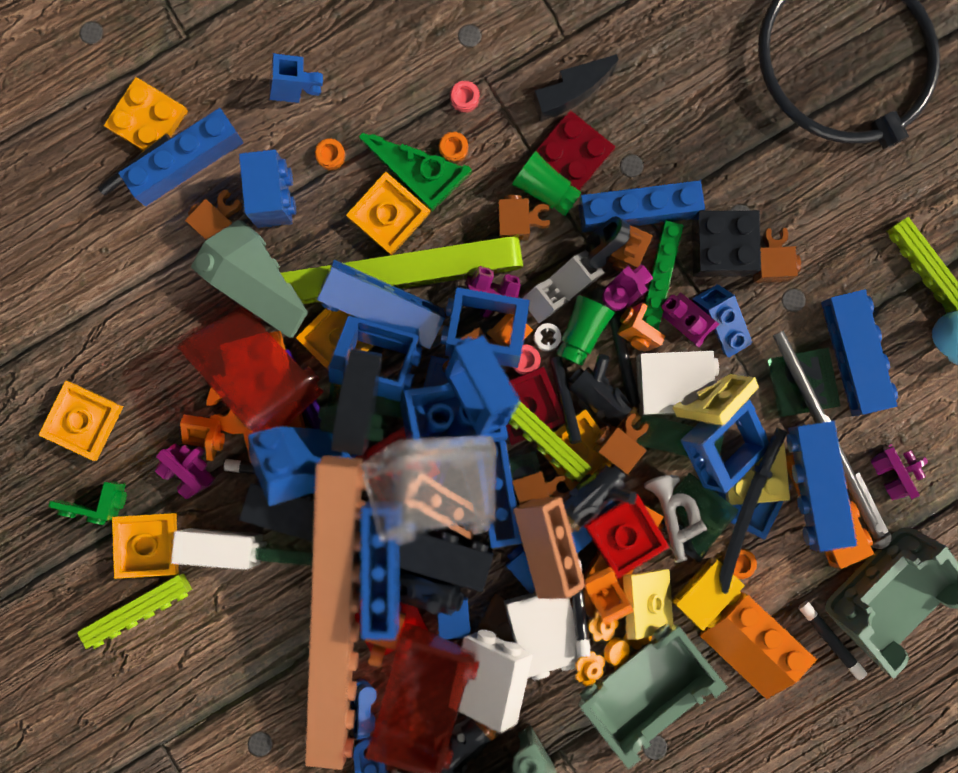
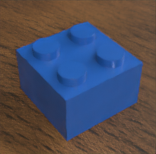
[239,149,296,228]

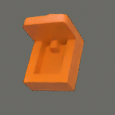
[617,302,665,352]
[486,314,533,347]
[180,414,225,461]
[584,567,633,625]

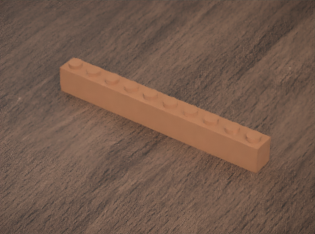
[305,456,367,770]

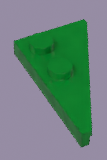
[359,132,472,212]

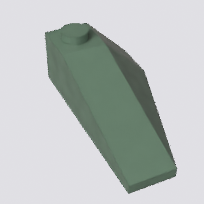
[191,220,308,338]

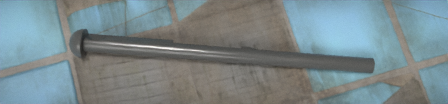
[772,330,891,549]

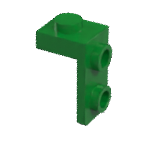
[48,481,127,525]

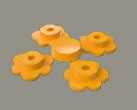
[575,610,652,687]

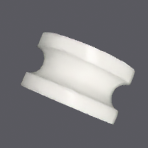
[534,323,561,351]

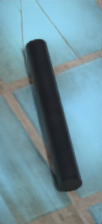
[98,133,172,196]
[609,317,641,405]
[550,356,582,444]

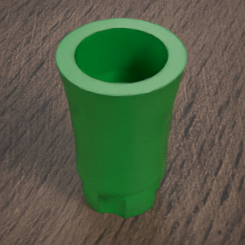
[512,151,581,216]
[557,295,615,366]

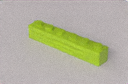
[887,217,958,314]
[508,401,592,482]
[77,573,193,649]

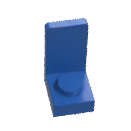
[693,284,752,357]

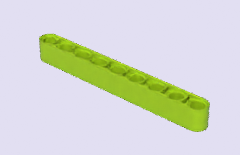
[281,237,524,304]

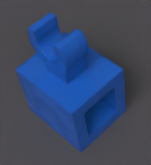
[269,53,323,103]

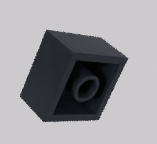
[692,210,761,277]

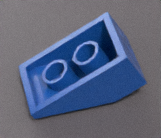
[400,385,508,462]
[248,427,351,506]

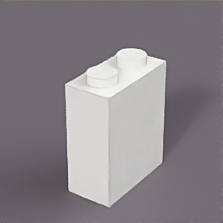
[636,351,719,416]
[172,528,267,570]
[504,591,579,680]
[450,630,533,733]

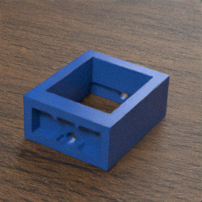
[440,287,530,368]
[329,316,423,402]
[445,335,520,437]
[681,399,769,493]

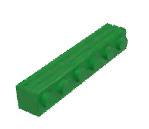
[642,221,684,330]

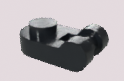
[585,216,630,269]

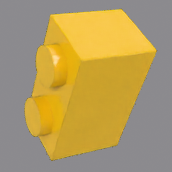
[672,557,745,631]

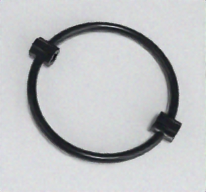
[758,0,940,150]

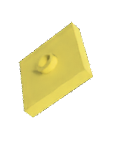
[623,569,673,640]

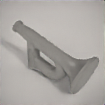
[644,475,707,562]

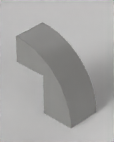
[522,250,604,323]

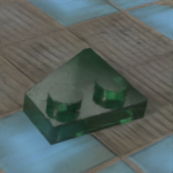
[672,473,739,557]

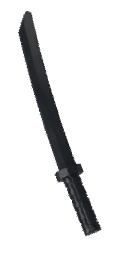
[719,427,788,594]

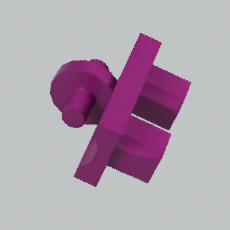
[602,264,653,313]
[465,266,521,318]
[662,292,719,347]
[155,443,216,499]
[870,443,928,501]

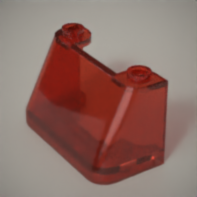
[177,306,324,433]
[365,622,480,773]

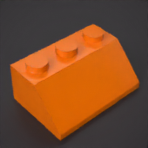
[698,591,817,699]

